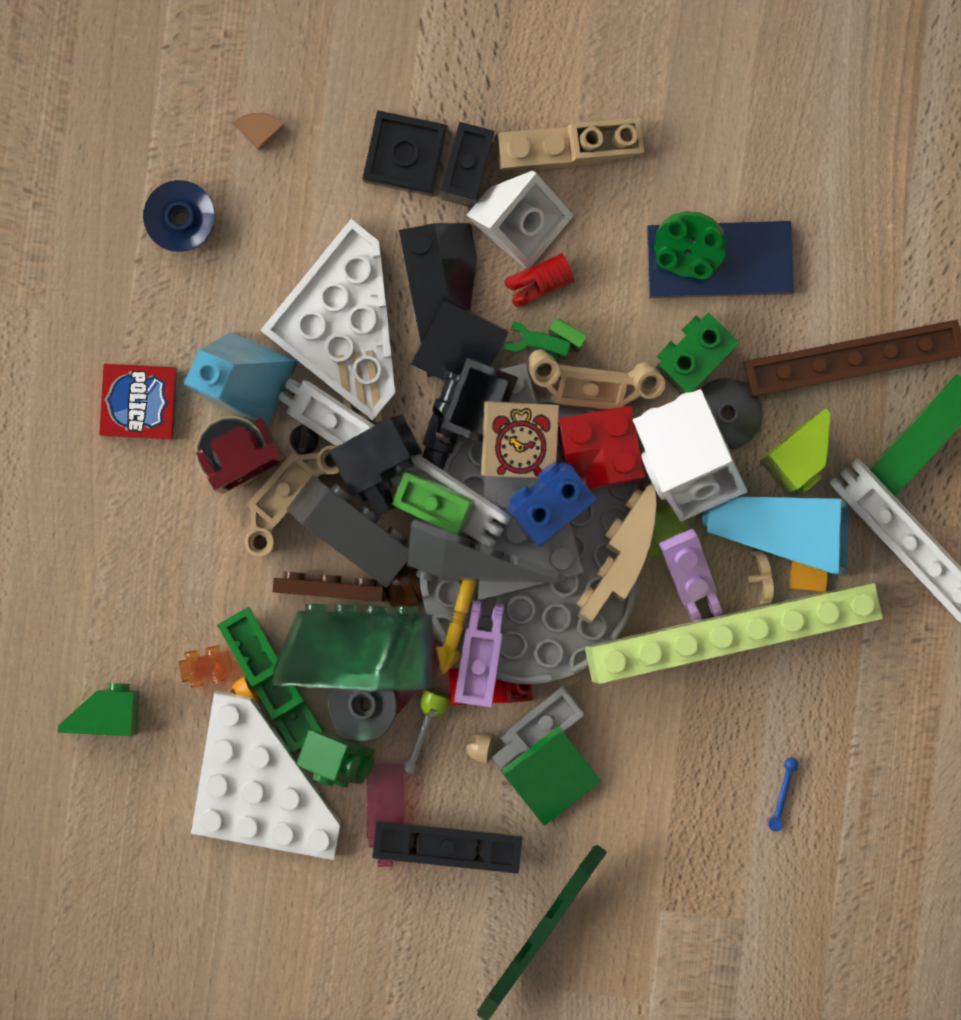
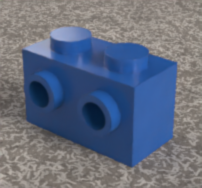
[505,462,597,546]

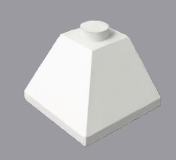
[466,171,574,269]

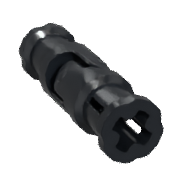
[422,369,461,470]

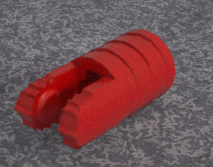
[504,253,575,307]

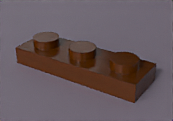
[272,571,385,602]

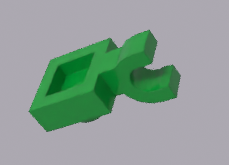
[504,321,571,362]

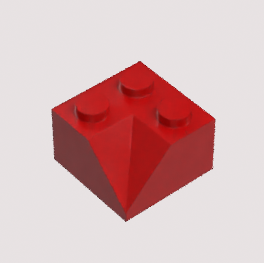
[558,405,645,492]

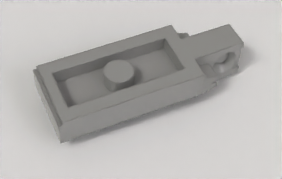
[491,685,585,769]

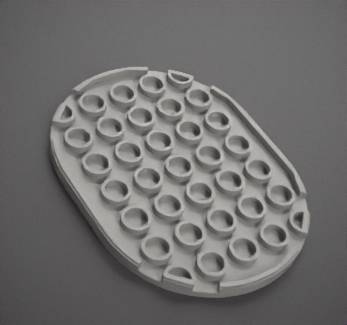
[420,397,651,684]

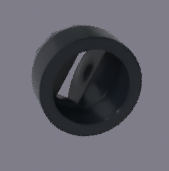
[290,425,319,454]

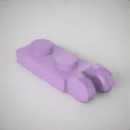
[659,528,723,622]
[454,600,504,708]

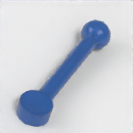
[768,757,798,832]

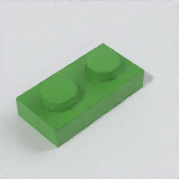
[392,470,474,535]

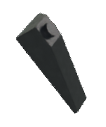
[399,223,477,377]

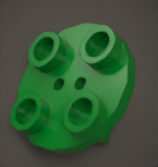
[654,211,727,280]

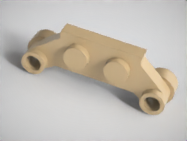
[528,350,665,410]
[244,445,340,557]

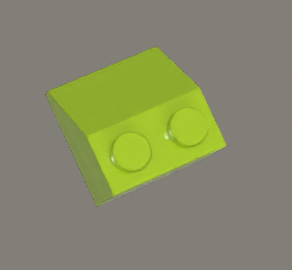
[759,408,831,493]

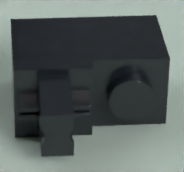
[329,414,423,516]

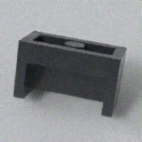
[440,122,495,208]
[441,358,518,443]

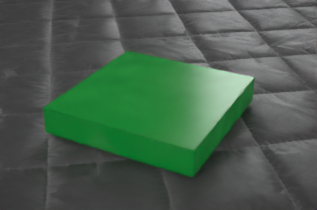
[501,726,601,826]

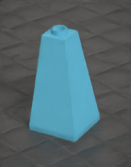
[184,332,297,426]
[702,497,849,576]

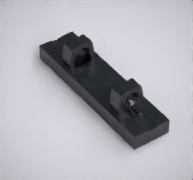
[372,820,522,874]

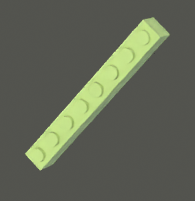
[584,583,883,684]

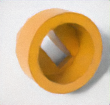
[230,676,261,703]

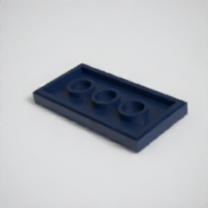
[647,221,794,298]

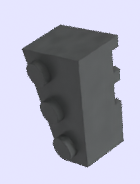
[286,475,409,587]

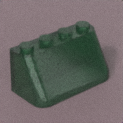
[273,604,433,691]

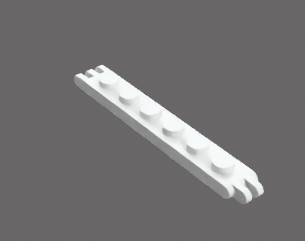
[278,379,511,548]
[830,458,961,623]

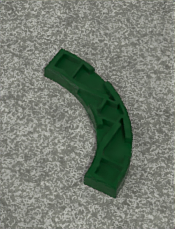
[477,844,607,1020]

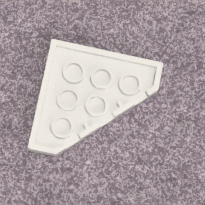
[260,219,396,421]
[191,690,341,860]

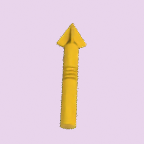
[436,581,477,675]

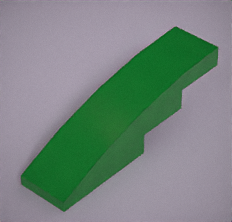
[869,374,961,496]
[217,606,324,754]

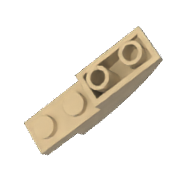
[495,118,645,172]
[577,483,656,624]

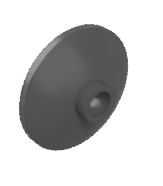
[701,378,762,450]
[328,668,397,741]

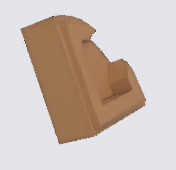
[233,113,285,151]

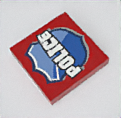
[99,364,177,440]

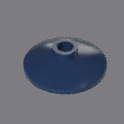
[143,180,215,252]

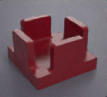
[196,418,286,494]

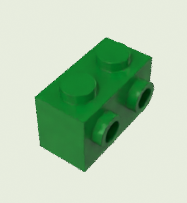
[656,312,740,394]
[296,730,375,788]

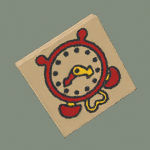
[481,402,559,478]

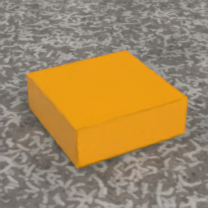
[789,560,828,592]

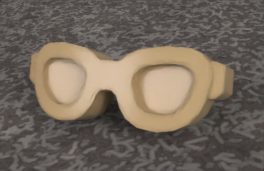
[747,550,774,605]

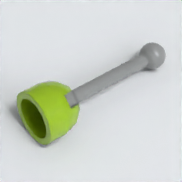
[403,688,450,775]

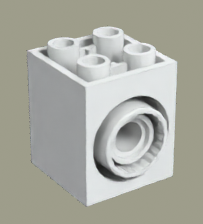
[633,389,748,522]

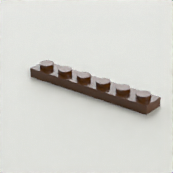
[744,319,961,398]

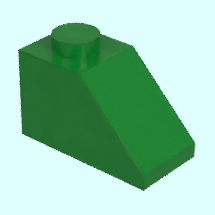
[58,683,140,736]

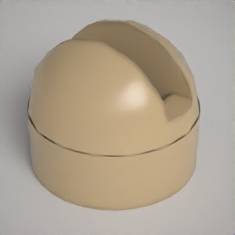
[466,733,494,764]

